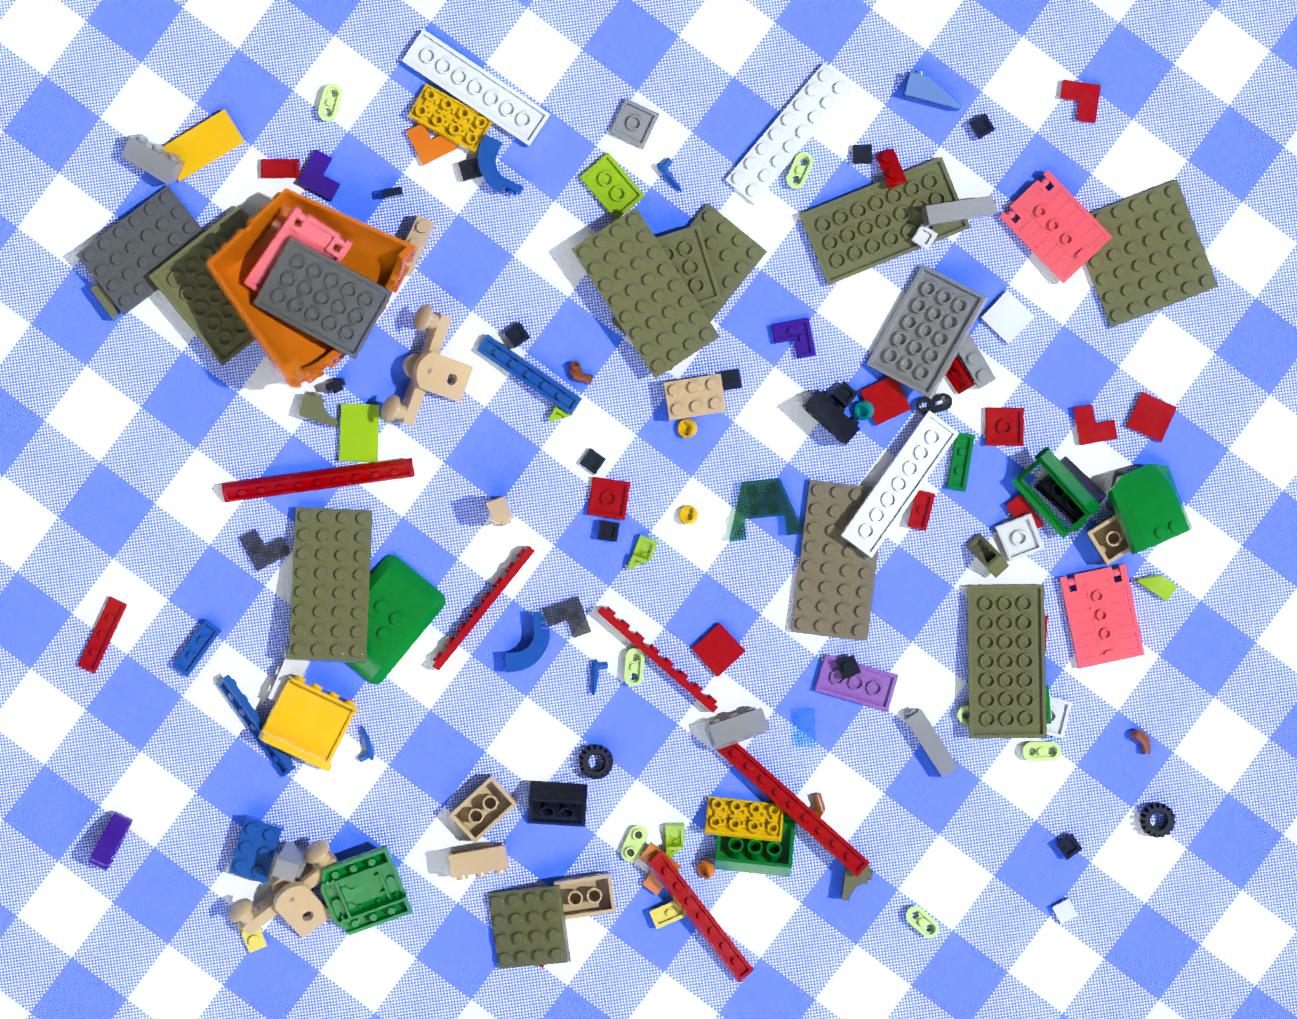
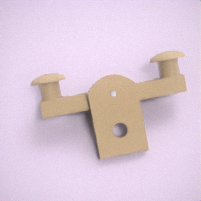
[381,304,473,427]
[227,839,339,938]

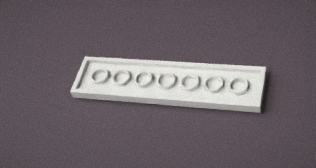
[402,29,551,147]
[725,63,853,205]
[840,410,959,558]

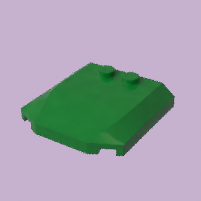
[1107,463,1193,555]
[320,845,413,935]

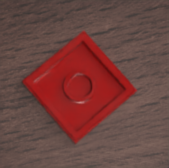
[860,377,911,426]
[1126,392,1177,442]
[985,407,1024,446]
[587,477,631,520]
[692,623,745,677]

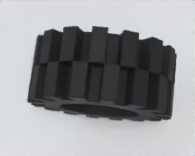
[579,744,613,780]
[1139,802,1176,838]

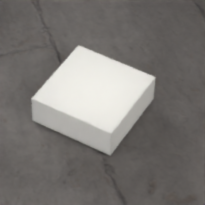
[911,224,938,250]
[1052,898,1078,924]

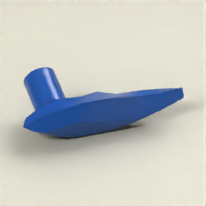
[657,157,682,192]
[590,659,608,696]
[358,725,374,762]

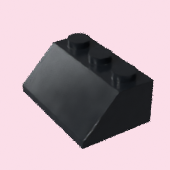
[802,390,861,446]
[1035,456,1107,524]
[528,781,588,827]

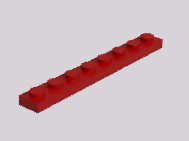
[433,546,535,671]
[597,606,718,713]
[646,850,754,982]

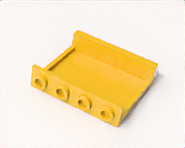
[258,675,360,772]

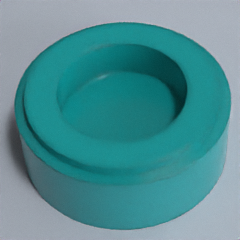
[854,400,874,420]

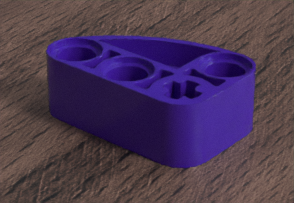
[88,811,133,871]

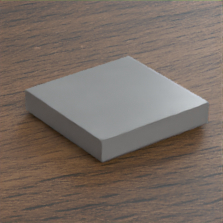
[609,98,660,149]

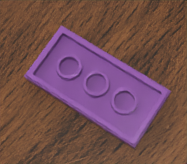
[814,654,899,712]

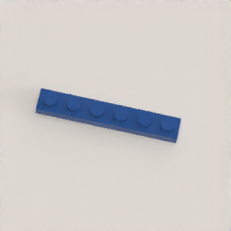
[477,334,582,415]
[216,674,295,777]

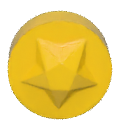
[678,419,698,438]
[679,505,699,525]

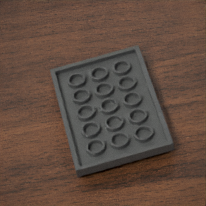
[76,185,205,316]
[253,236,393,359]

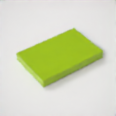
[579,152,645,220]
[339,403,380,462]

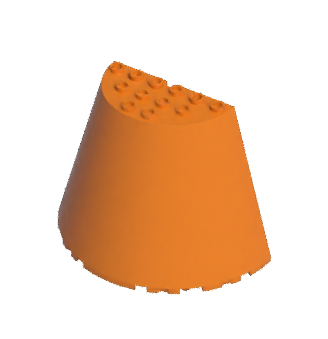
[206,188,416,389]

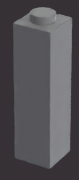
[921,195,997,227]
[904,708,959,778]

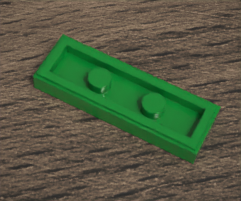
[946,432,975,491]

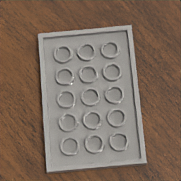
[866,264,988,399]

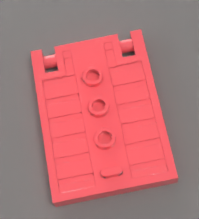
[999,170,1113,284]
[243,205,353,292]
[1059,564,1145,669]

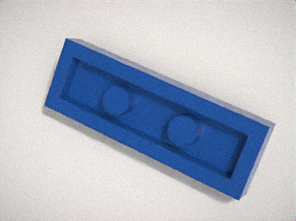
[172,619,222,677]

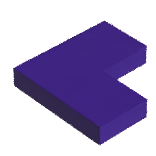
[298,149,341,201]
[771,318,816,359]

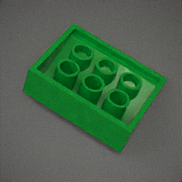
[714,814,796,877]

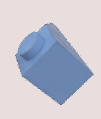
[903,70,961,111]

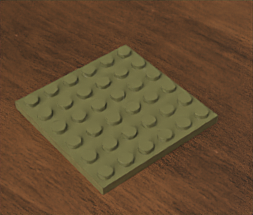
[1085,180,1219,328]
[149,205,255,366]

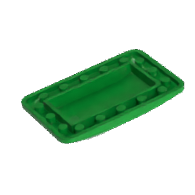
[345,555,446,684]

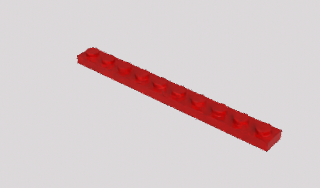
[222,458,415,503]
[716,743,870,877]

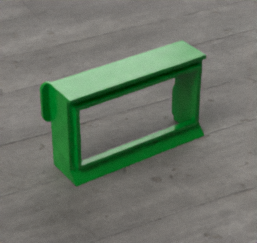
[1012,447,1101,539]

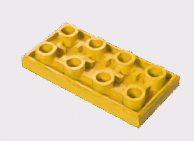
[408,84,493,154]
[163,109,245,182]
[704,796,784,842]

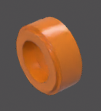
[697,859,715,879]

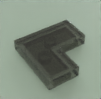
[239,529,291,572]
[542,596,592,638]

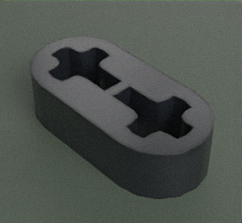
[916,393,952,415]

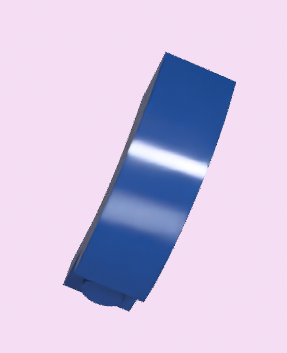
[478,134,524,196]
[505,611,550,672]

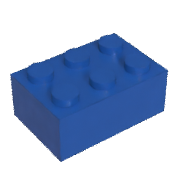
[229,815,284,883]

